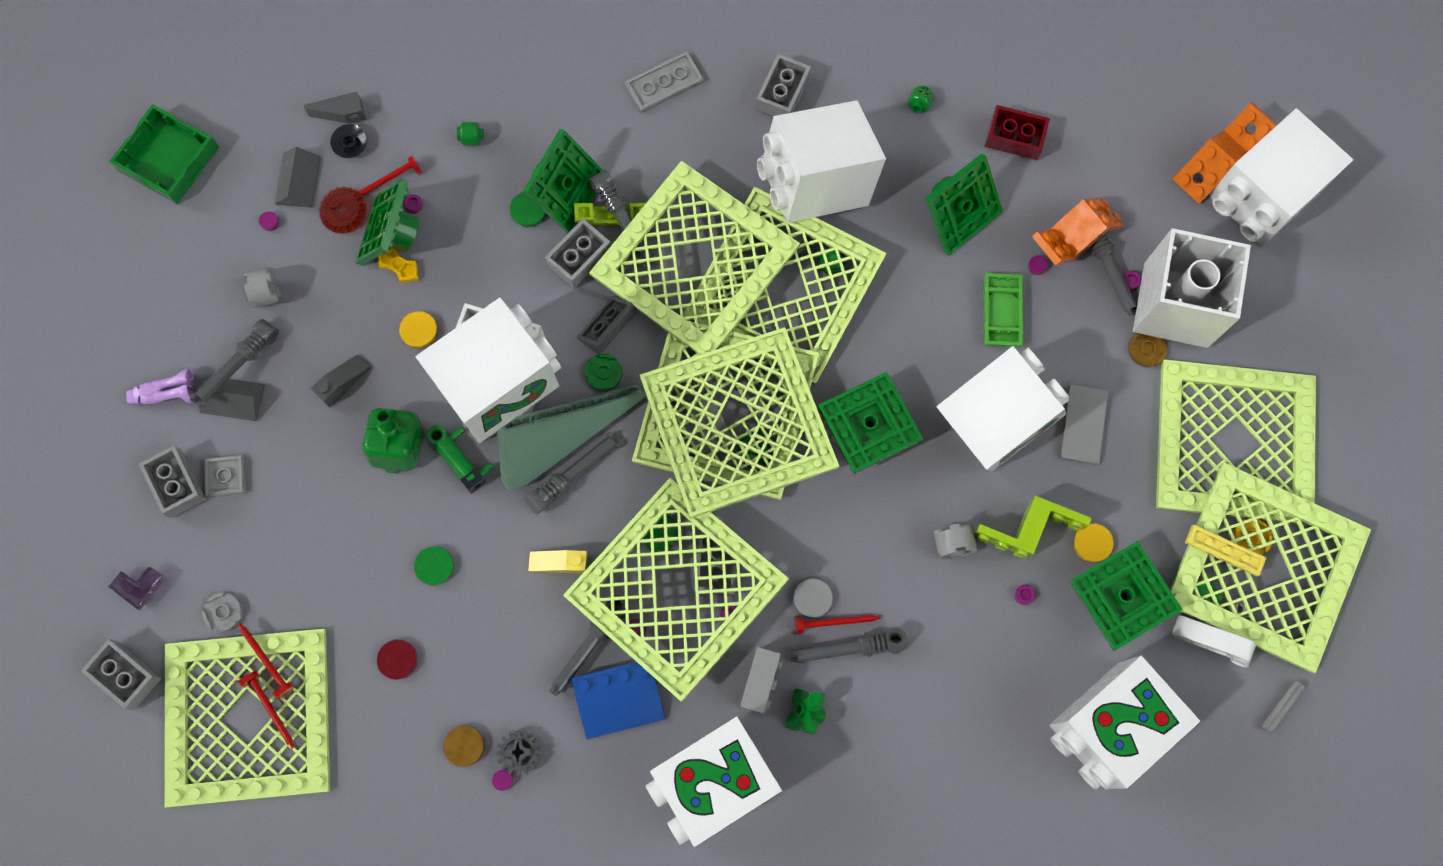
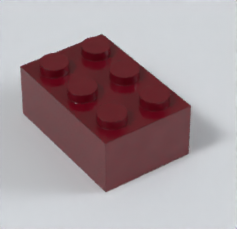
[984,105,1050,160]

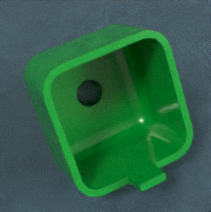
[362,408,424,474]

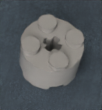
[243,267,282,308]
[933,524,978,560]

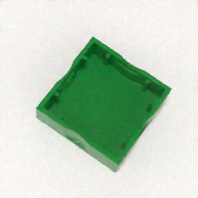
[109,104,219,205]

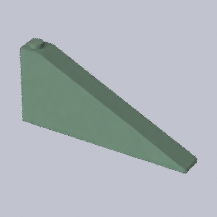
[497,384,646,490]

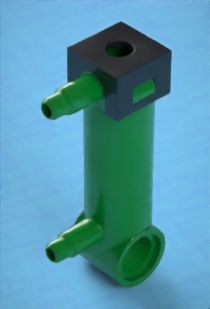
[427,425,494,494]

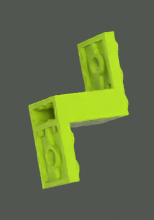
[974,496,1092,559]

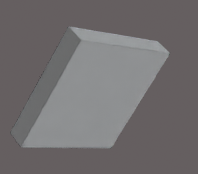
[204,455,246,497]

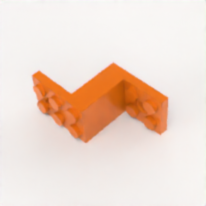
[1173,102,1277,204]
[1032,197,1123,265]

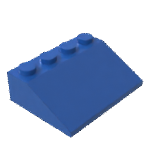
[572,662,665,739]

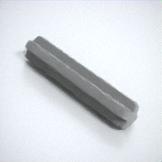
[1262,681,1305,732]

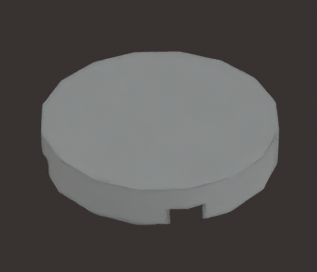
[793,578,833,618]
[202,592,244,632]

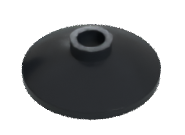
[330,124,367,158]

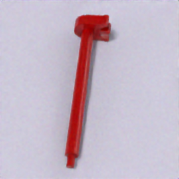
[347,156,423,202]
[794,615,880,634]
[238,623,294,700]
[238,671,295,749]

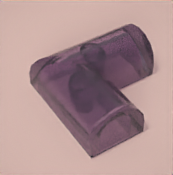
[108,566,167,610]

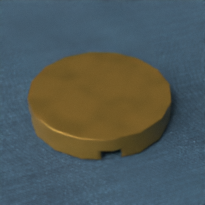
[1128,333,1167,367]
[443,726,484,767]

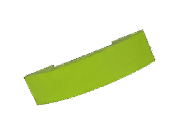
[574,203,646,226]

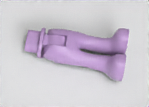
[126,368,197,405]

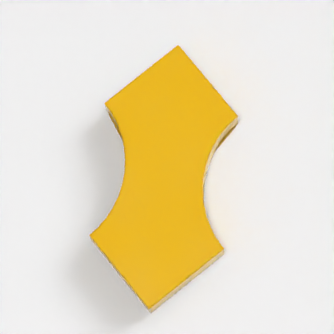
[378,247,419,283]

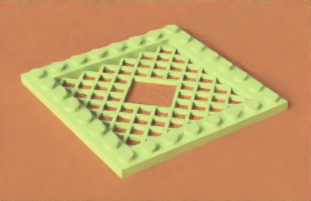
[589,161,800,355]
[683,187,886,385]
[632,320,819,500]
[640,327,839,519]
[1156,360,1316,526]
[1170,463,1371,673]
[563,478,789,702]
[165,629,330,807]

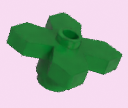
[785,689,826,734]

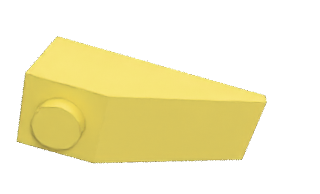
[529,550,589,574]

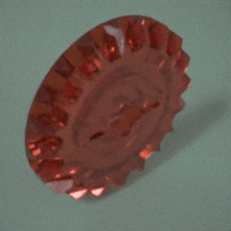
[319,186,367,234]

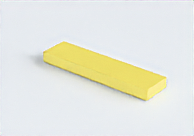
[1185,525,1266,576]

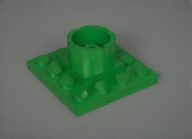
[523,129,603,234]
[925,153,1003,255]
[355,178,419,265]
[818,372,923,474]
[1069,541,1183,651]

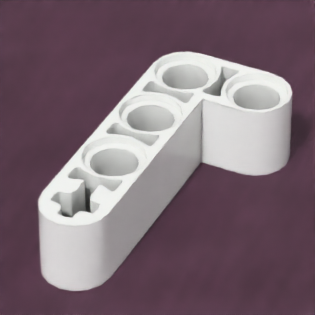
[1171,616,1256,668]

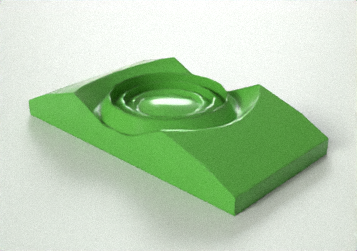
[983,273,1023,347]

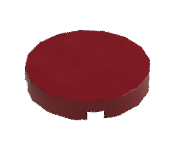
[376,639,417,680]

